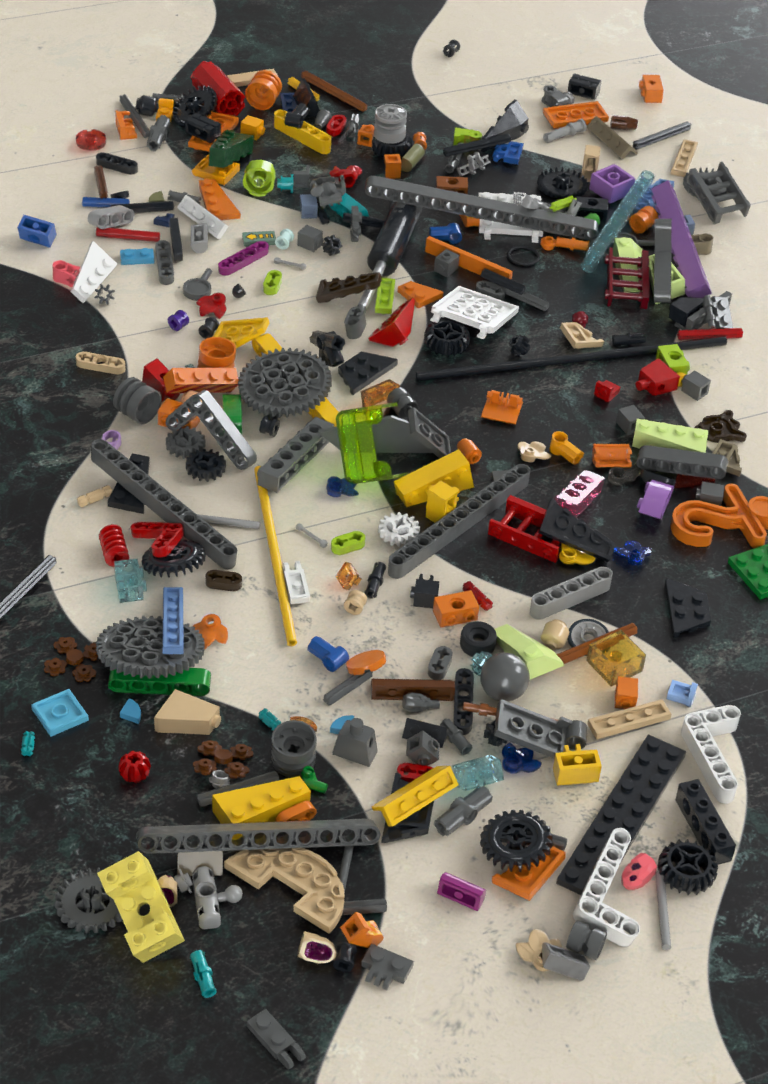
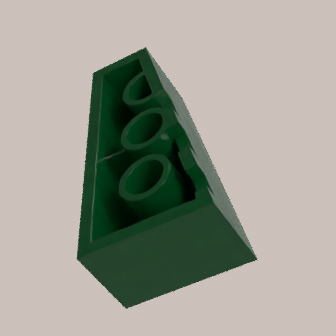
[209,130,254,168]

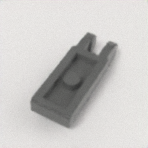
[247,1009,306,1069]

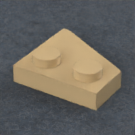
[560,322,604,349]

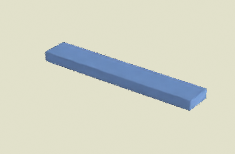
[163,587,184,654]

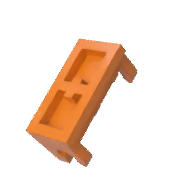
[115,110,137,140]
[592,444,632,467]

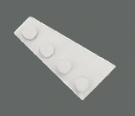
[70,241,117,303]

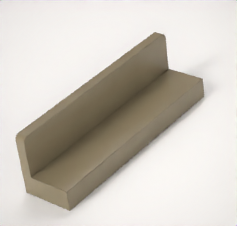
[587,116,638,159]

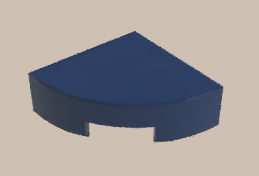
[154,213,175,227]

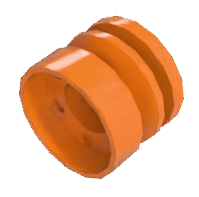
[245,70,282,110]
[197,337,236,368]

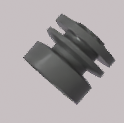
[113,377,162,424]
[271,720,317,778]

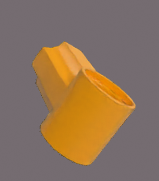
[549,431,584,465]

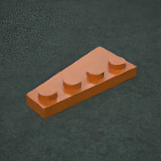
[199,179,241,220]

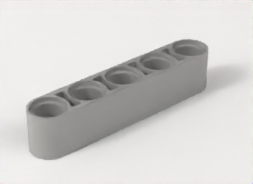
[530,567,613,619]

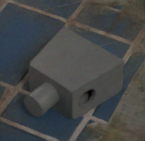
[332,718,378,767]

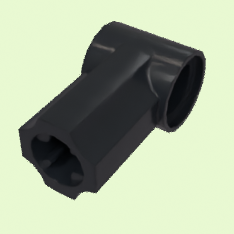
[285,103,309,129]

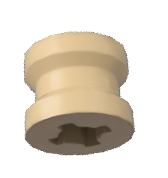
[343,590,367,615]

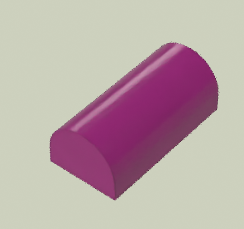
[437,872,486,911]

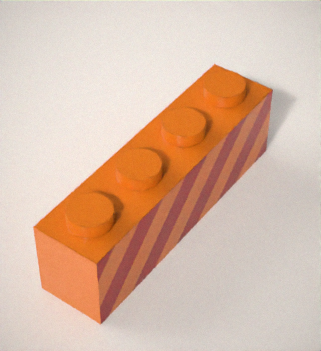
[163,368,239,393]

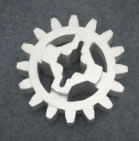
[378,512,420,547]

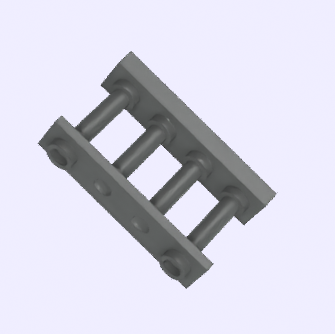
[687,161,751,224]

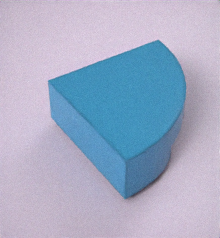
[120,699,141,724]
[330,715,355,734]

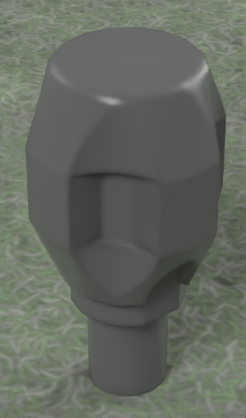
[402,692,440,713]

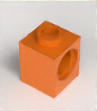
[615,676,638,709]

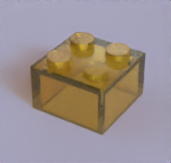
[586,630,646,686]

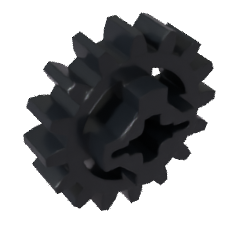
[186,449,226,482]

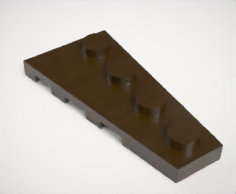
[316,272,382,303]

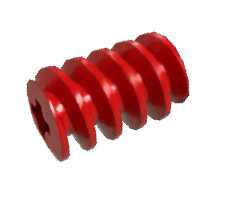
[99,524,129,567]

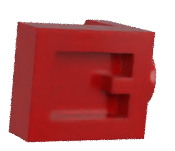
[594,380,621,402]

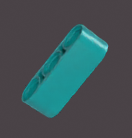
[329,193,369,224]

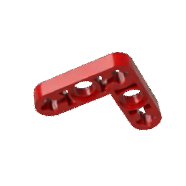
[130,522,184,558]

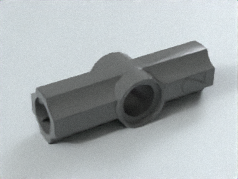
[147,115,170,151]
[434,786,493,836]

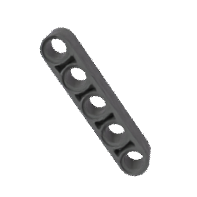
[636,445,728,479]

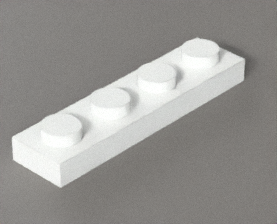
[177,195,229,240]

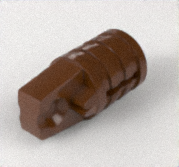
[610,115,638,130]

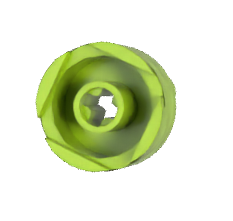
[243,160,276,197]

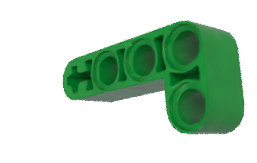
[223,394,242,447]

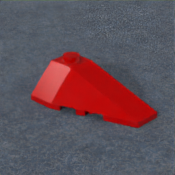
[368,298,415,347]

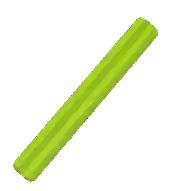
[549,196,576,212]

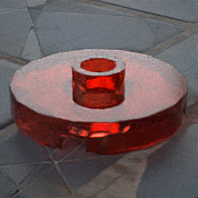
[76,129,106,151]

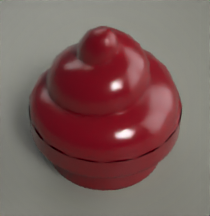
[572,311,589,328]

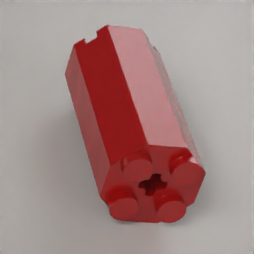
[191,61,245,117]

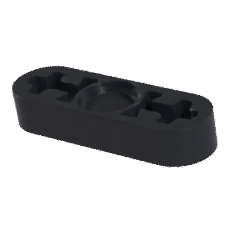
[96,152,138,175]

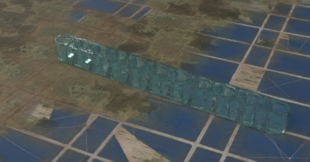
[581,170,655,273]

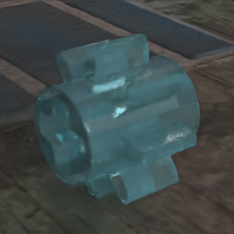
[470,651,493,676]

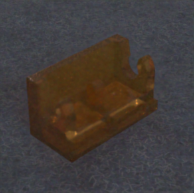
[361,379,400,411]

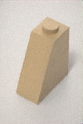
[154,689,221,735]

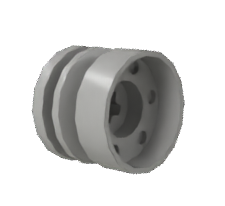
[374,104,407,144]

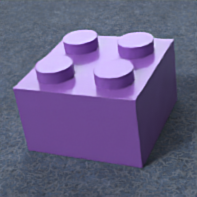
[590,164,636,204]

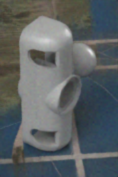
[192,866,243,929]

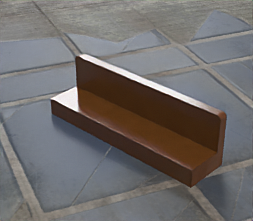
[371,679,455,701]

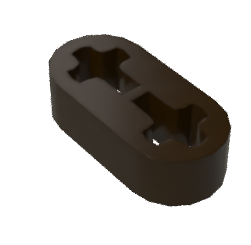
[205,570,242,591]

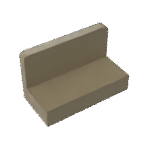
[177,851,223,876]

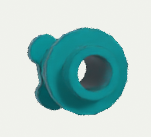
[277,174,294,193]

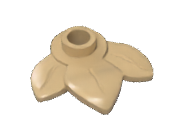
[517,442,551,462]
[516,929,562,971]

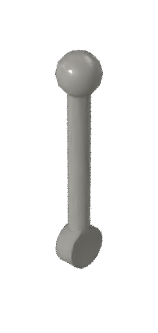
[274,257,306,270]
[296,523,328,548]

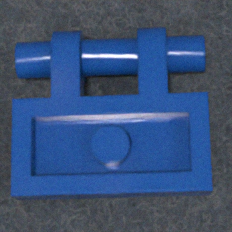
[492,141,524,164]

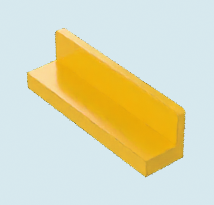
[371,766,459,827]

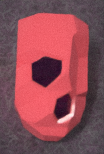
[621,853,657,890]

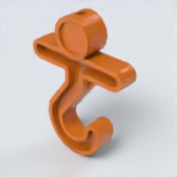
[670,484,768,548]

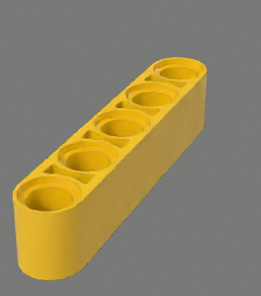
[274,110,332,154]

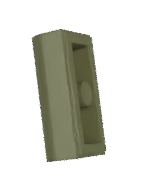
[401,143,425,172]

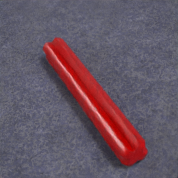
[96,227,160,242]
[677,328,743,340]

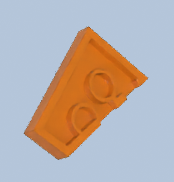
[492,847,566,901]

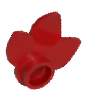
[196,293,227,319]

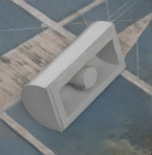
[191,223,208,253]

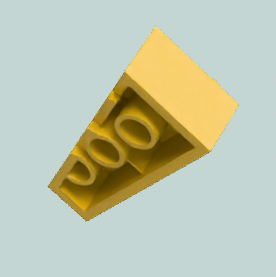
[394,449,474,507]
[212,776,311,840]

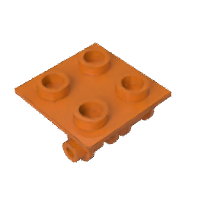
[481,390,523,425]

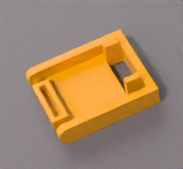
[192,154,240,185]

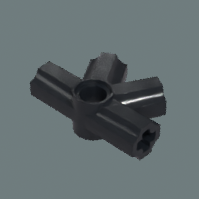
[309,331,345,367]

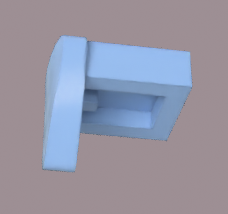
[666,680,698,707]

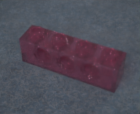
[554,470,605,518]

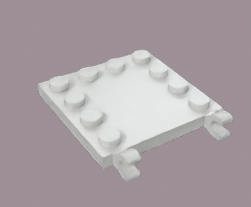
[478,192,543,243]
[430,286,519,339]

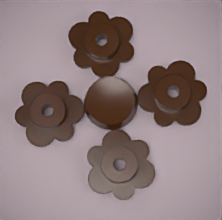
[44,637,98,682]
[193,740,254,779]

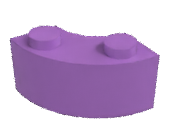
[637,480,674,520]

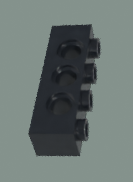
[675,779,736,865]

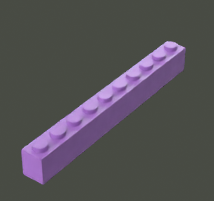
[651,180,712,298]

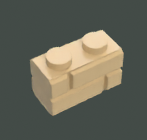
[581,145,601,182]

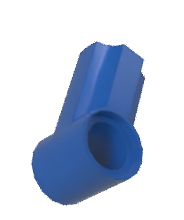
[429,223,462,244]
[308,636,349,672]

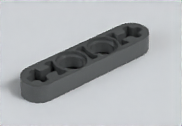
[155,240,174,285]

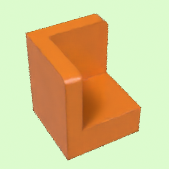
[384,154,401,179]

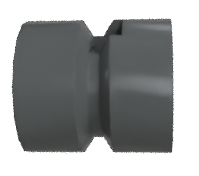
[387,387,419,420]
[566,920,607,960]

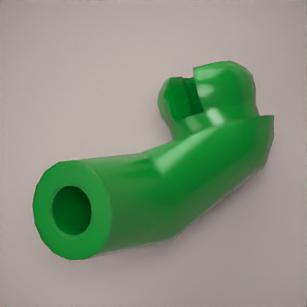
[301,766,328,794]

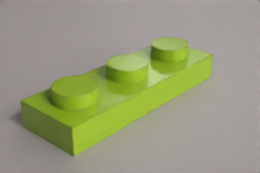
[375,278,395,314]

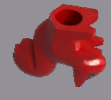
[329,165,362,188]

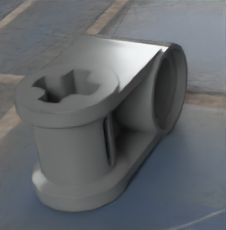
[541,85,569,107]

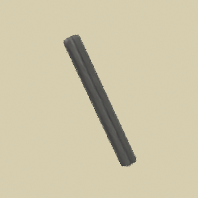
[119,94,150,138]

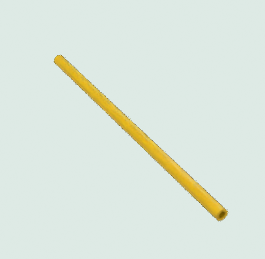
[254,466,297,646]

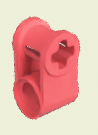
[52,260,80,287]

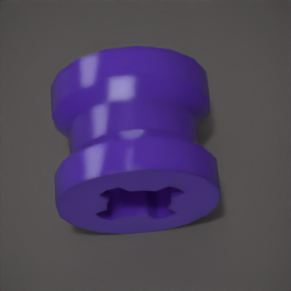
[168,310,189,331]

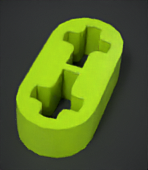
[263,270,282,295]
[331,531,366,555]

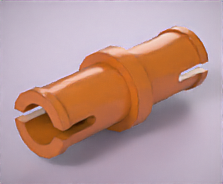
[556,237,590,252]

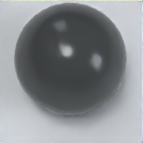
[480,652,530,702]

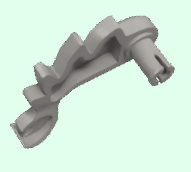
[521,194,582,216]

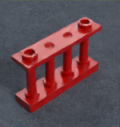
[488,495,560,563]

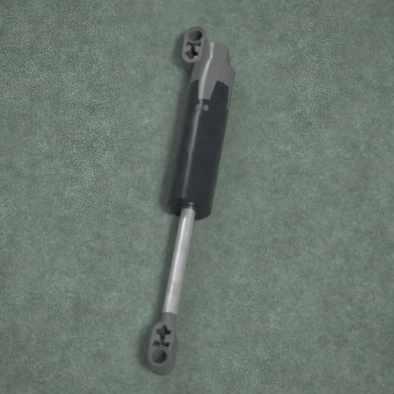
[344,179,423,339]

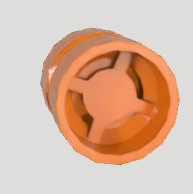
[629,206,658,234]

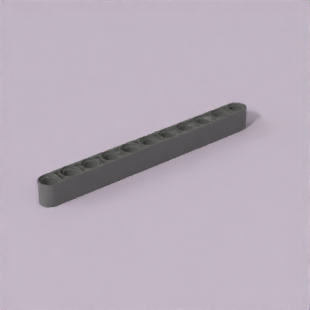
[91,439,238,569]
[388,464,530,579]
[136,819,380,854]

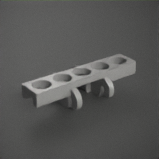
[457,151,491,176]

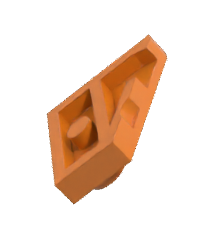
[397,281,443,308]

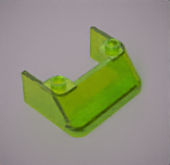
[336,402,408,484]

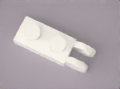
[283,561,310,604]

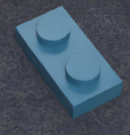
[120,248,154,265]

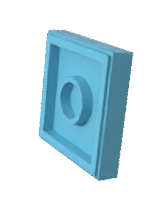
[31,689,89,737]

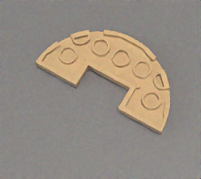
[224,848,344,934]

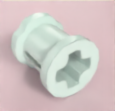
[275,229,294,250]

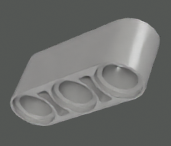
[88,205,135,229]

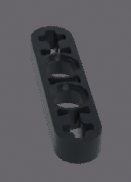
[169,218,183,261]
[453,668,474,735]

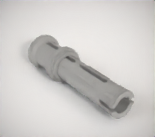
[543,119,587,143]

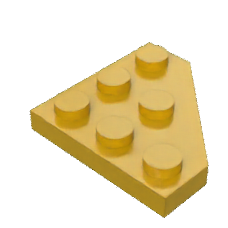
[213,317,270,348]

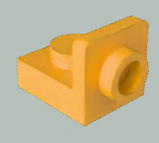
[156,98,174,122]

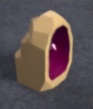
[158,875,178,907]
[298,931,337,964]

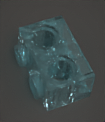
[114,559,147,603]
[452,755,504,791]

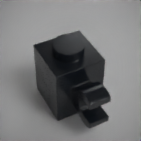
[410,574,440,609]

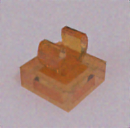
[335,562,362,590]

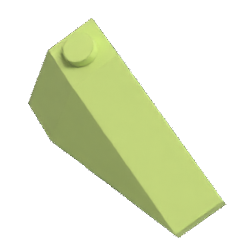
[495,624,564,680]

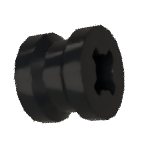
[259,416,280,437]

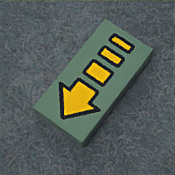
[242,231,276,247]

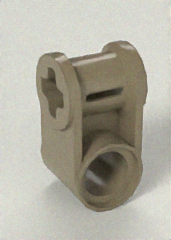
[691,233,713,255]

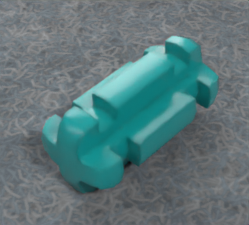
[258,708,281,731]
[21,731,35,756]

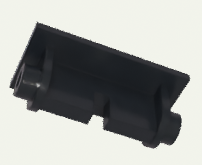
[402,718,448,748]

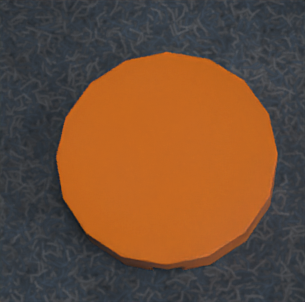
[346,650,386,675]

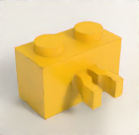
[426,480,460,523]
[553,744,602,786]

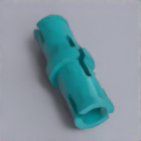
[190,950,217,998]

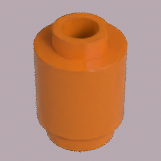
[457,438,482,464]

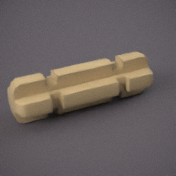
[77,485,113,507]

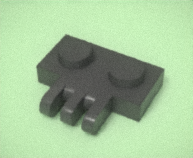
[350,206,362,242]
[361,944,414,990]

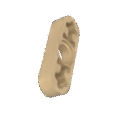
[76,352,126,375]

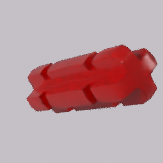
[462,581,493,611]

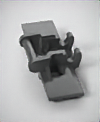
[310,175,346,208]

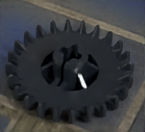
[172,85,218,127]
[537,167,588,199]
[141,539,206,578]
[480,810,553,872]

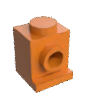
[357,124,374,147]

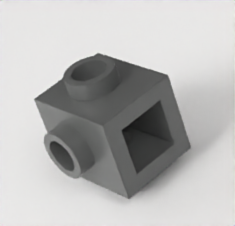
[406,731,440,766]

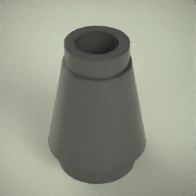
[313,109,331,130]

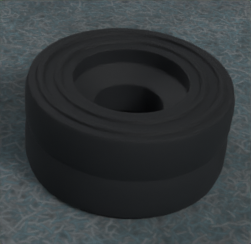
[460,621,497,658]

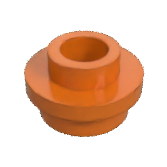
[540,236,556,250]

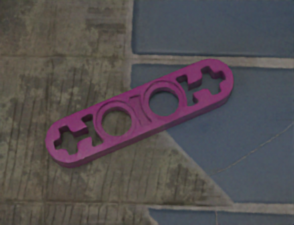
[218,241,269,276]

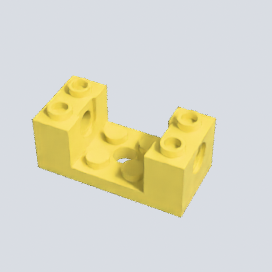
[97,851,185,963]

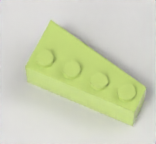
[632,419,708,453]

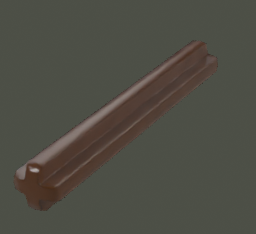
[94,166,108,199]

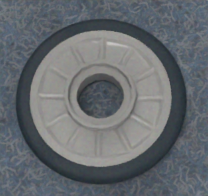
[567,619,609,656]

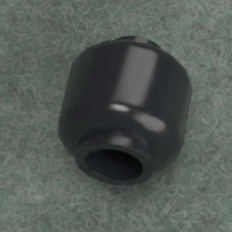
[135,95,158,116]

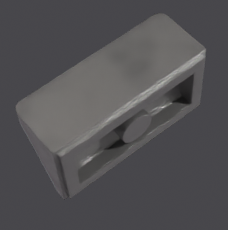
[542,942,590,980]

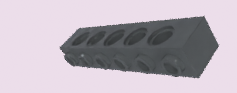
[257,417,334,493]

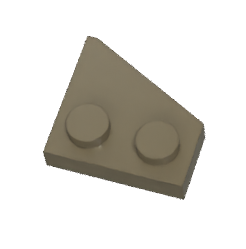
[712,439,742,477]

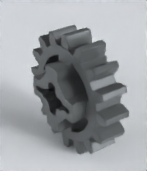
[166,426,206,459]

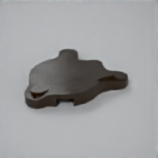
[694,410,747,443]

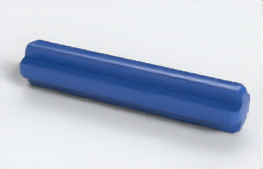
[82,197,130,208]

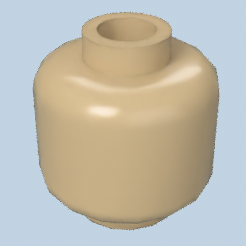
[540,619,569,650]

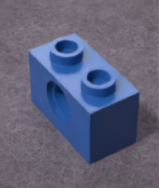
[17,215,57,247]

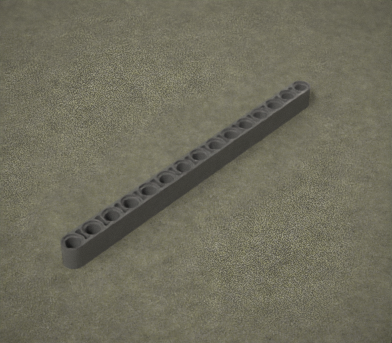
[365,176,598,241]

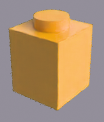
[241,115,265,140]

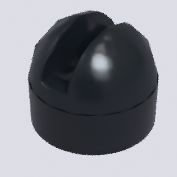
[232,283,247,298]

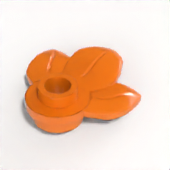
[193,614,228,650]

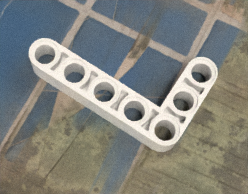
[681,705,741,804]
[573,828,640,947]

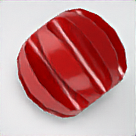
[118,750,151,783]

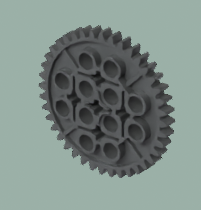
[238,348,332,418]
[96,616,205,679]

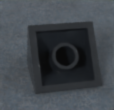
[293,78,320,117]

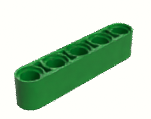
[108,668,211,696]

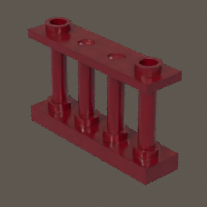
[604,248,649,309]

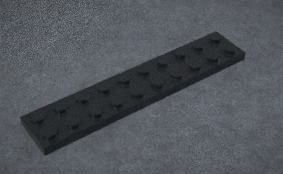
[556,734,686,895]

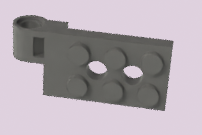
[494,699,587,758]

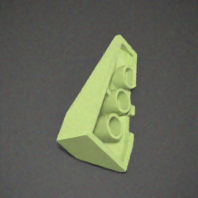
[613,237,642,293]

